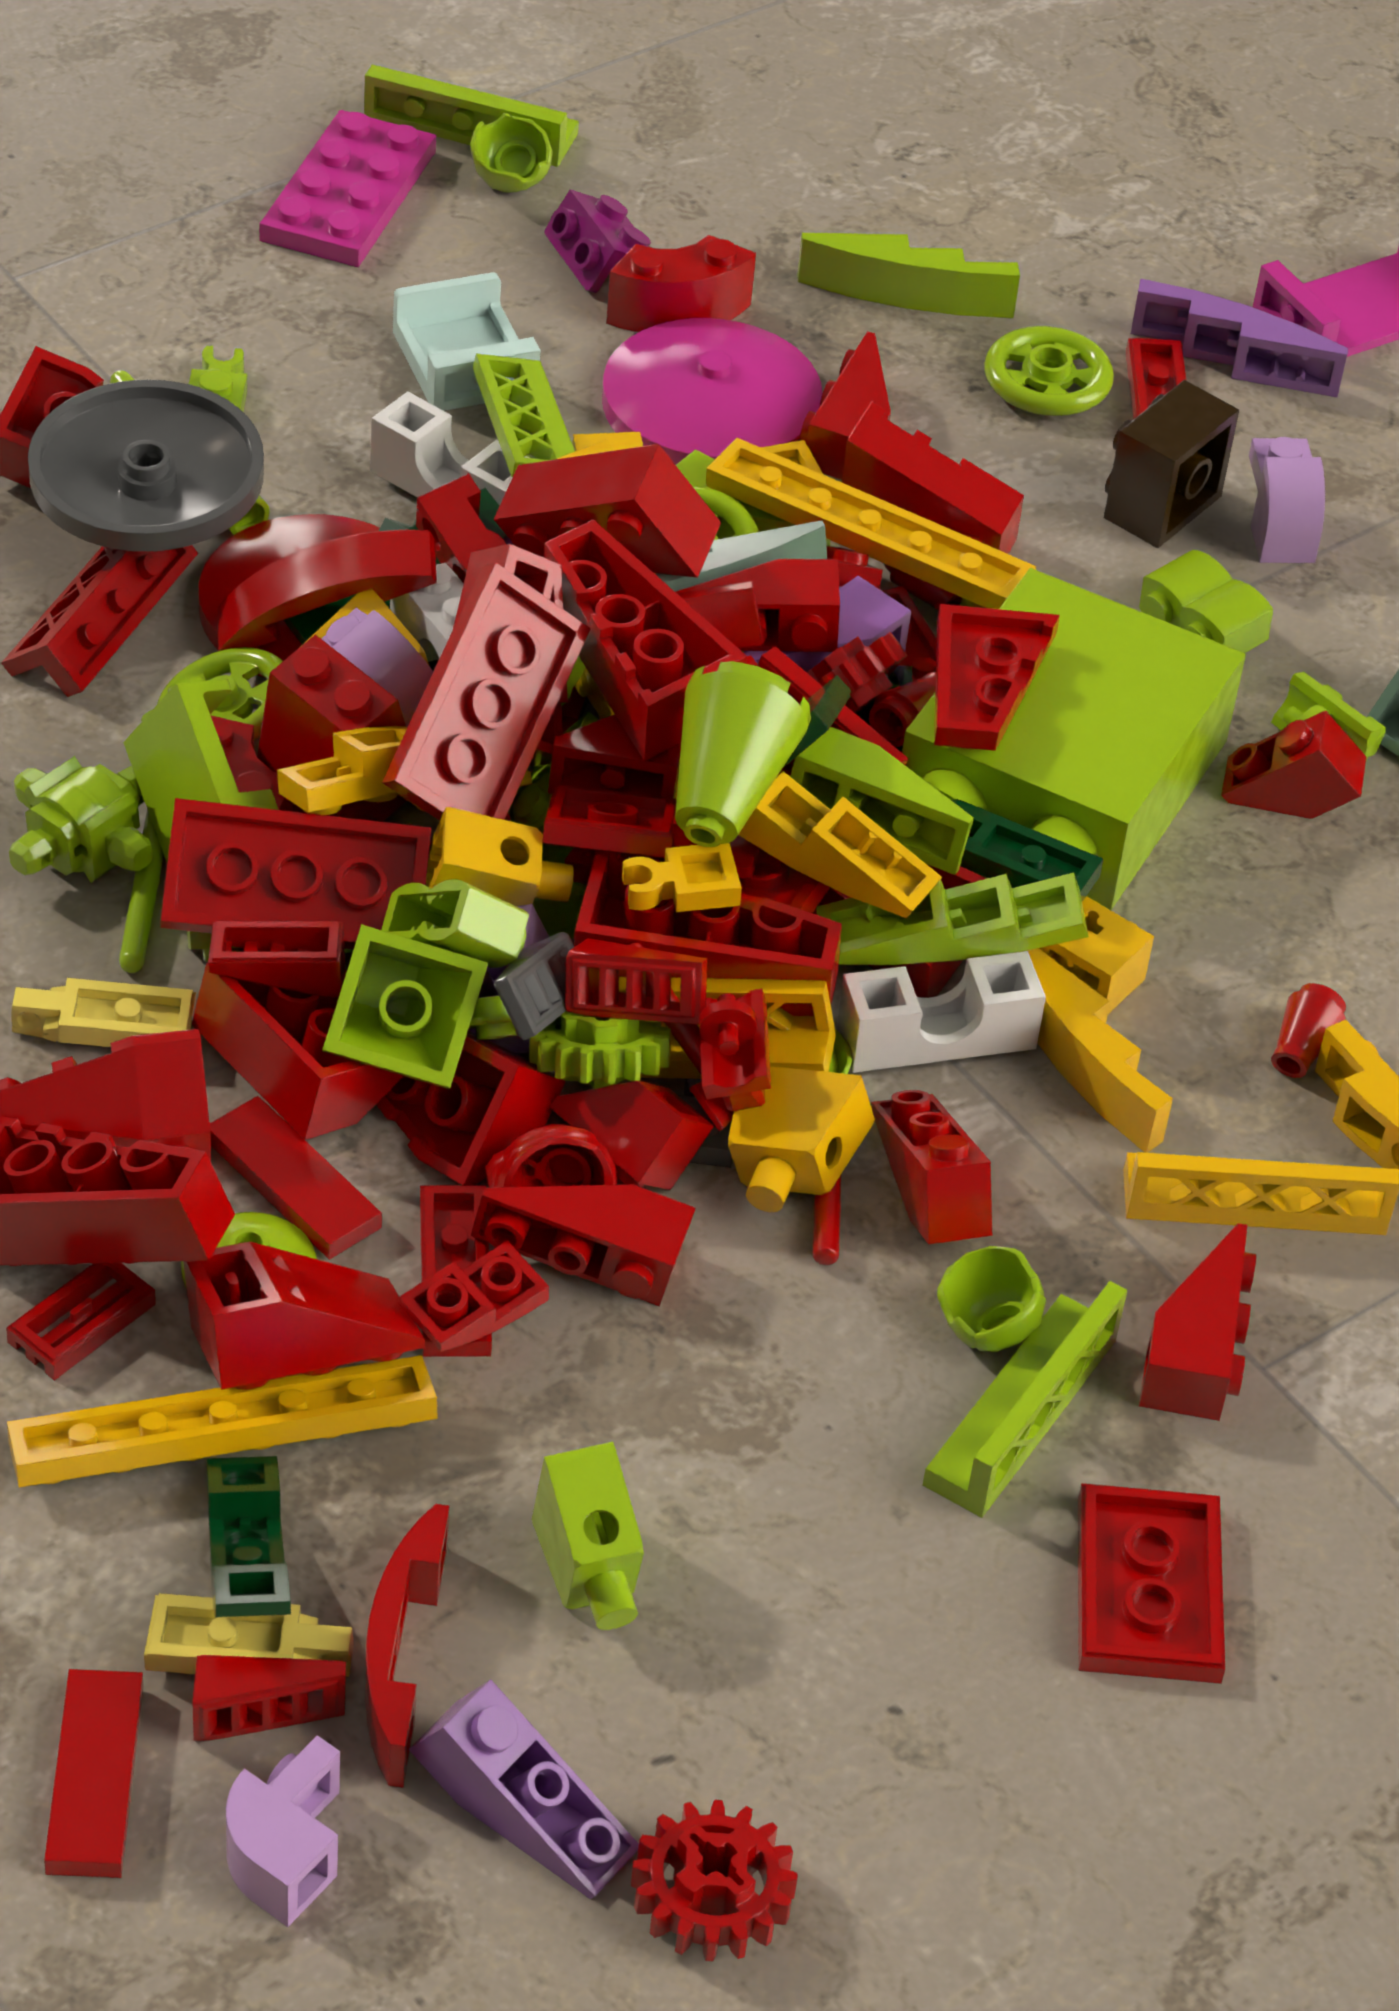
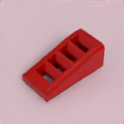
[208,921,345,998]
[565,938,707,1025]
[193,1655,346,1741]

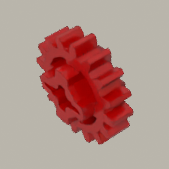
[807,632,908,714]
[631,1799,798,1962]

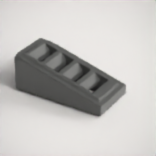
[494,932,575,1040]

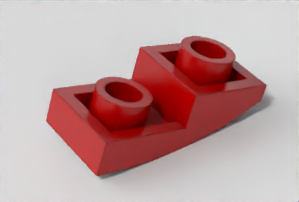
[399,1240,549,1351]

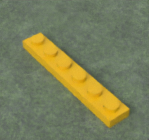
[706,438,1036,609]
[7,1355,438,1488]

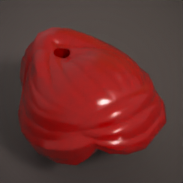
[485,1124,617,1188]

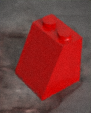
[257,634,407,822]

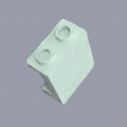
[393,272,541,411]

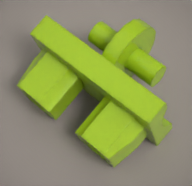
[1271,671,1386,761]

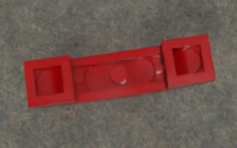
[218,530,437,651]
[365,1504,450,1788]

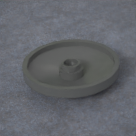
[28,379,264,551]

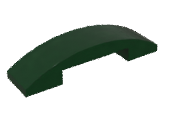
[206,1456,291,1618]

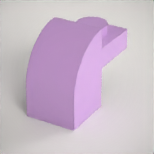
[1249,437,1325,563]
[321,608,433,727]
[226,1735,340,1927]

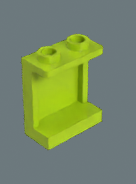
[123,675,279,862]

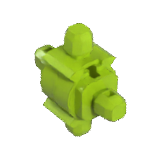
[9,756,153,883]

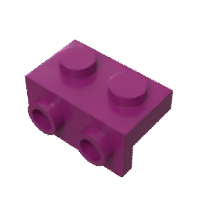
[544,189,651,293]

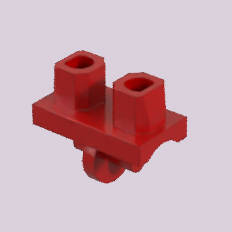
[699,988,771,1111]

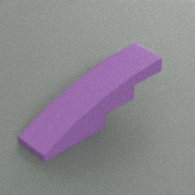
[1130,279,1348,397]

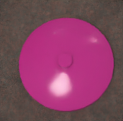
[602,318,822,465]

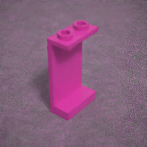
[1253,245,1399,357]

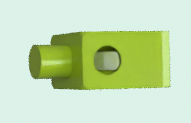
[532,1441,644,1630]

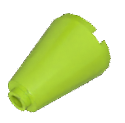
[675,661,811,847]

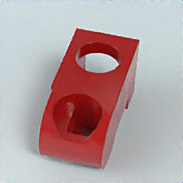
[416,473,506,583]

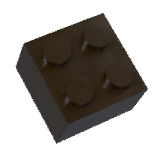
[1104,380,1239,548]

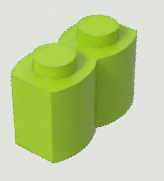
[1139,550,1274,653]
[381,879,529,968]

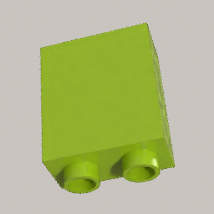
[902,568,1246,910]

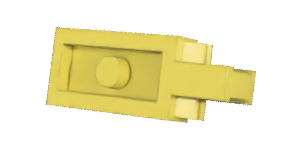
[11,978,196,1047]
[144,1593,354,1677]

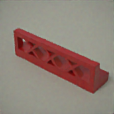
[1,545,199,697]

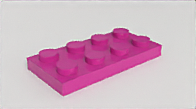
[259,110,436,268]

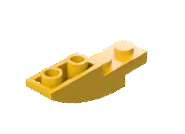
[277,726,532,815]
[1315,1020,1399,1169]

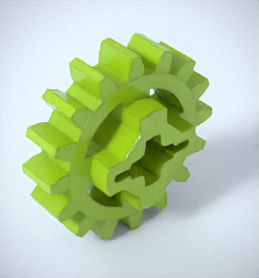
[529,1011,671,1089]

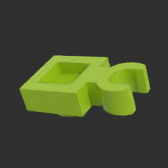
[189,345,247,411]

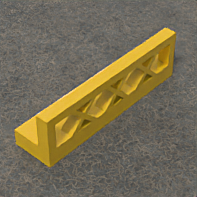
[619,977,836,1079]
[1123,1152,1399,1235]

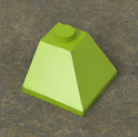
[323,924,488,1090]

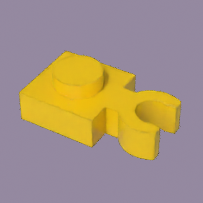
[622,843,741,912]

